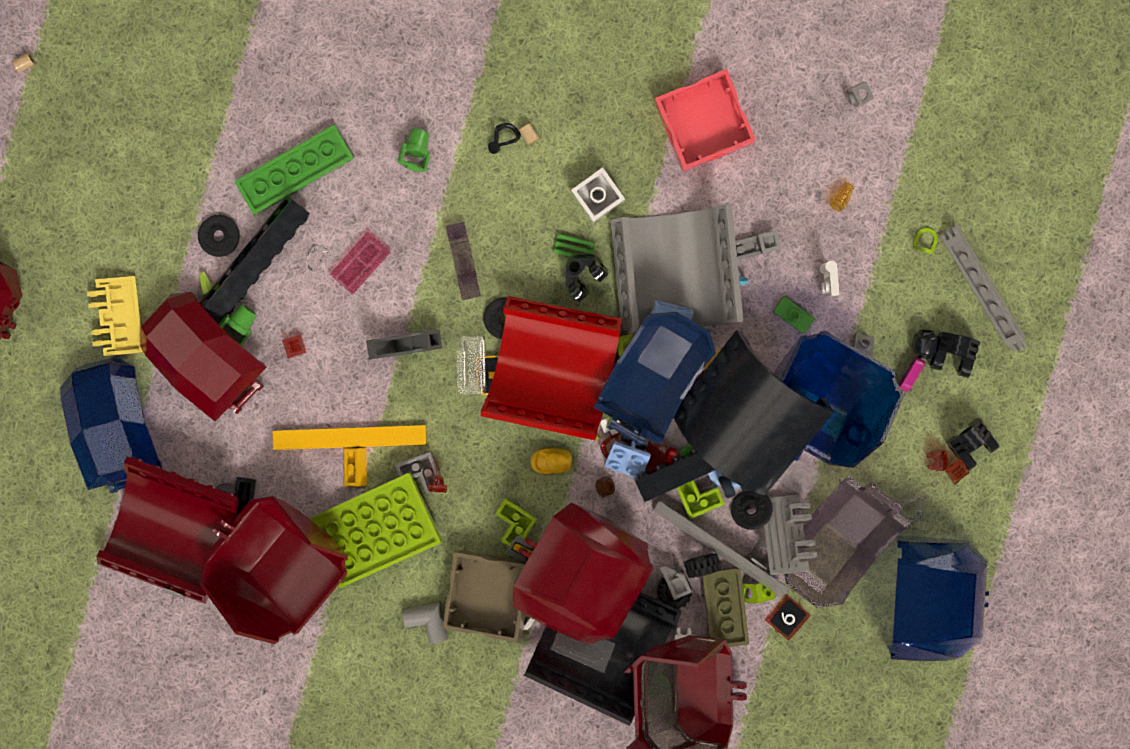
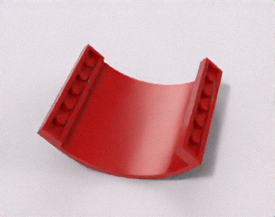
[481,296,622,441]

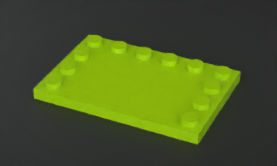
[309,472,443,589]

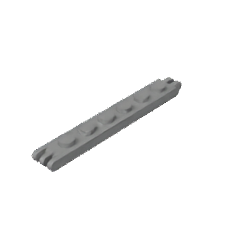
[940,224,1026,352]

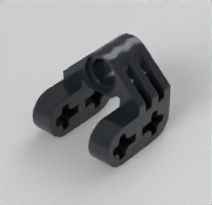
[566,255,608,302]
[930,332,980,378]
[946,418,1000,471]

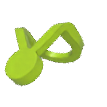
[912,228,938,255]

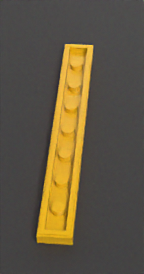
[272,425,427,450]

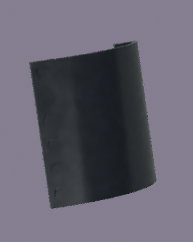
[674,330,834,495]
[524,592,682,726]

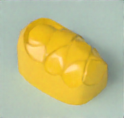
[531,447,572,475]

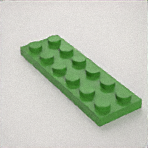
[234,124,354,215]

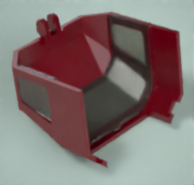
[624,635,747,749]

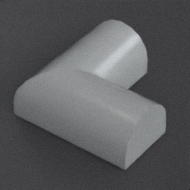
[394,451,444,494]
[402,602,448,644]

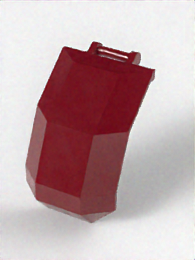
[140,292,267,422]

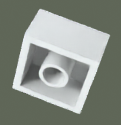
[571,168,625,224]

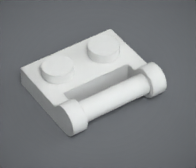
[819,261,839,298]

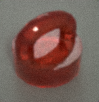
[428,475,448,493]

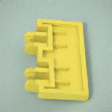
[87,276,143,356]

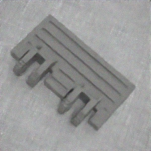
[764,494,818,575]

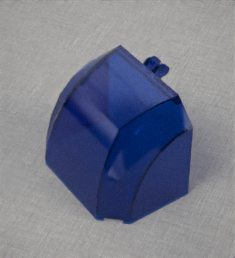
[773,331,905,468]
[888,535,989,661]

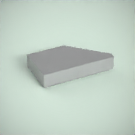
[660,565,692,600]

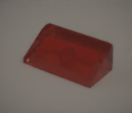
[645,442,667,472]

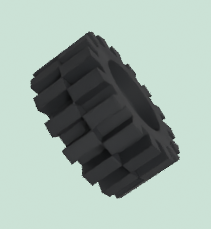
[684,553,721,578]
[657,577,692,609]

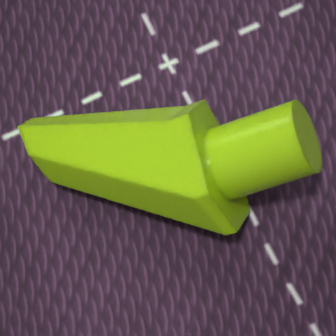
[199,271,213,297]

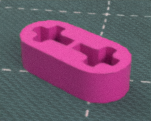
[898,356,925,392]

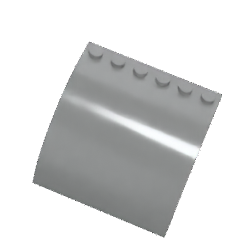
[611,204,743,335]

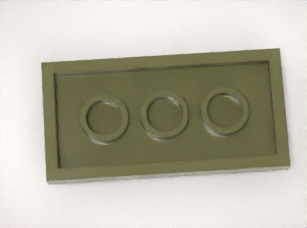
[702,568,749,647]

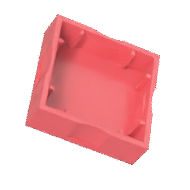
[654,69,756,172]

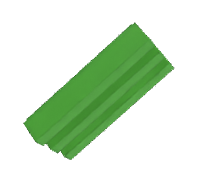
[553,234,595,257]

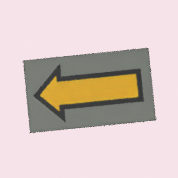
[506,535,535,562]

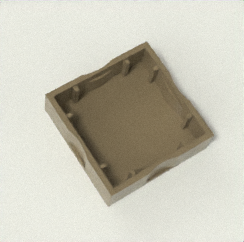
[443,550,527,642]

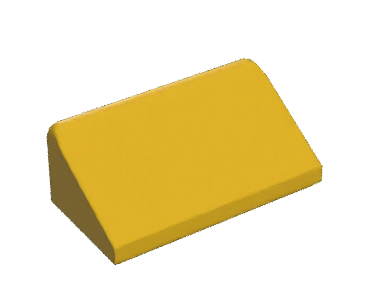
[344,448,367,487]

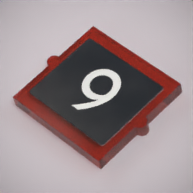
[765,595,811,640]

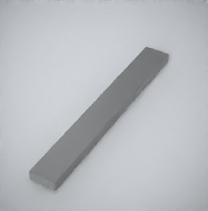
[653,501,789,597]

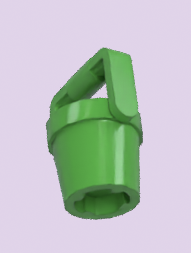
[397,128,430,172]
[219,304,257,346]

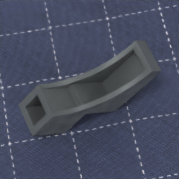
[366,329,442,360]

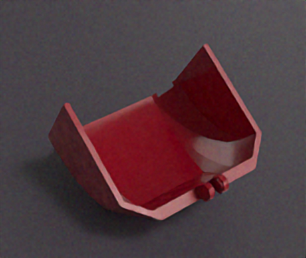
[200,496,348,644]
[513,502,653,645]

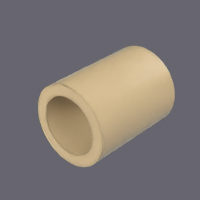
[12,53,35,73]
[519,124,539,145]

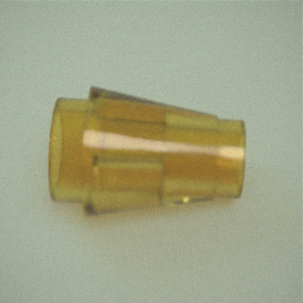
[829,182,854,212]

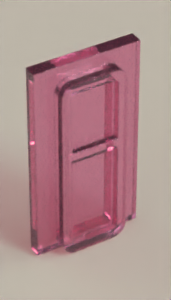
[330,232,391,295]

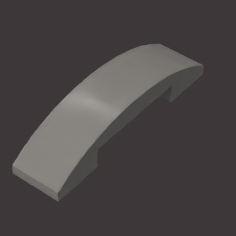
[735,230,781,261]

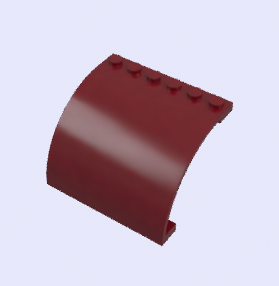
[96,457,238,604]

